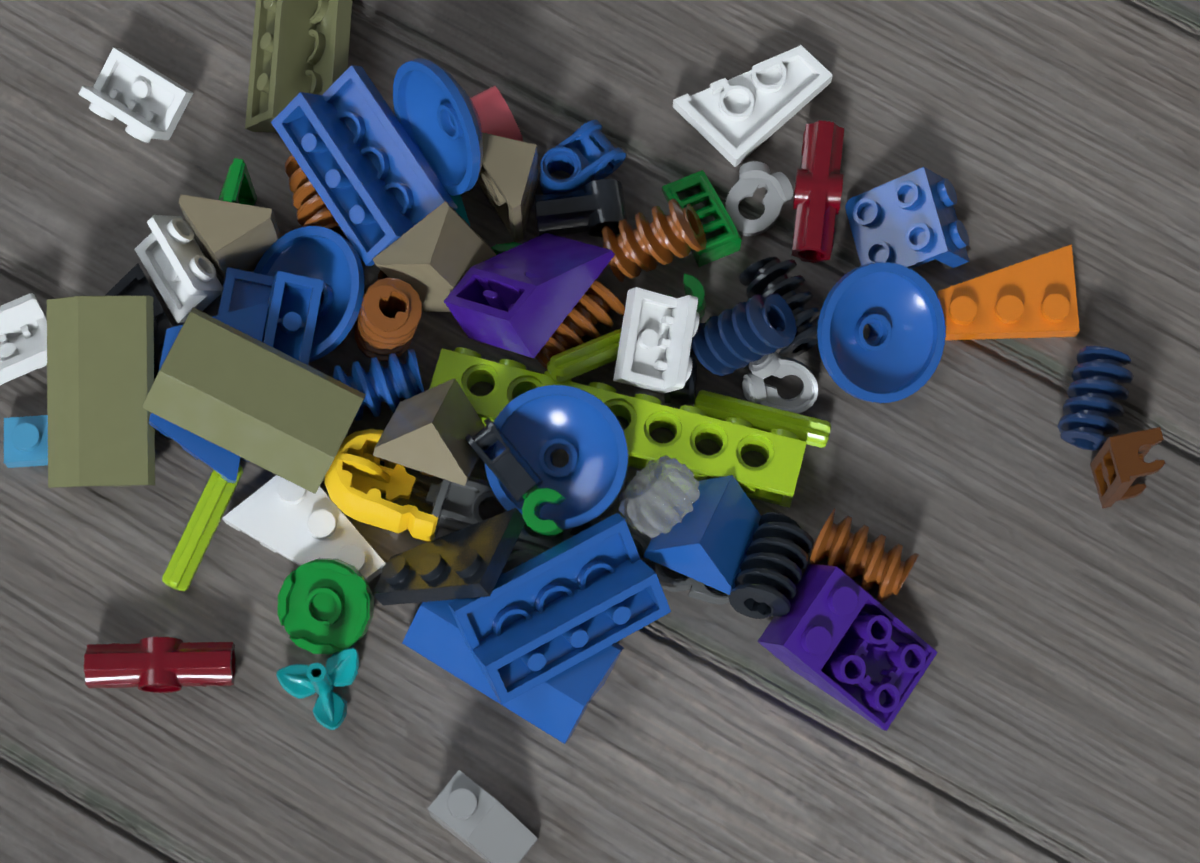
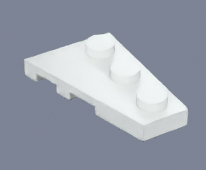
[673,45,833,167]
[222,475,386,583]

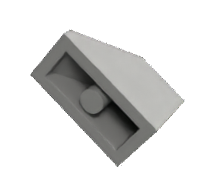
[428,770,538,863]

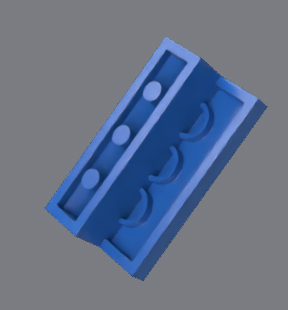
[271,65,458,266]
[217,267,324,462]
[448,513,671,705]
[402,573,624,744]

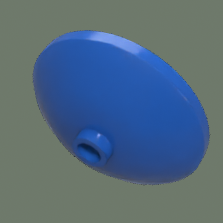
[393,58,483,196]
[254,226,364,362]
[817,262,946,403]
[485,385,629,529]

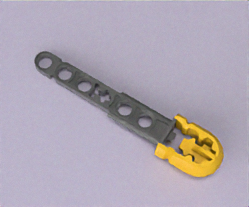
[325,429,729,605]

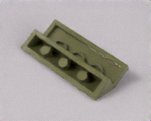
[245,0,352,133]
[47,296,155,488]
[142,308,366,494]

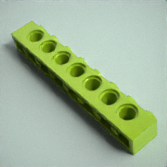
[429,347,807,508]

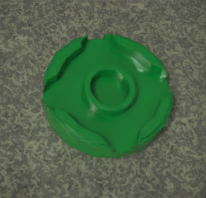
[277,558,374,654]

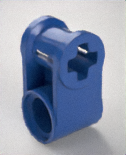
[540,120,626,195]

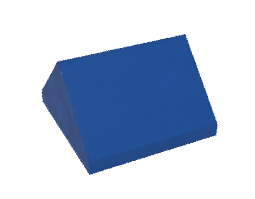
[643,475,761,595]

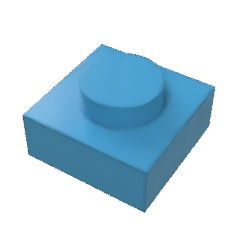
[4,415,48,468]

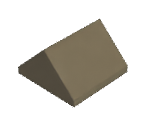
[477,132,539,242]
[178,194,282,280]
[373,201,496,312]
[373,378,485,486]

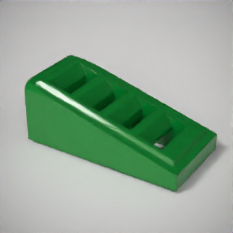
[218,158,257,206]
[662,170,742,267]

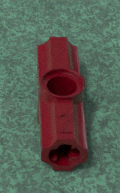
[791,120,845,263]
[84,637,236,693]

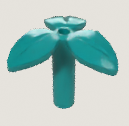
[276,648,359,730]

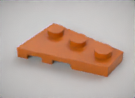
[937,244,1080,340]

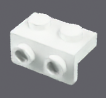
[79,47,193,143]
[134,215,223,323]
[613,287,700,393]
[0,293,47,385]

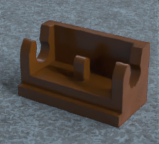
[1090,427,1165,509]

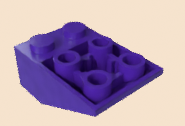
[444,233,615,358]
[757,564,938,731]

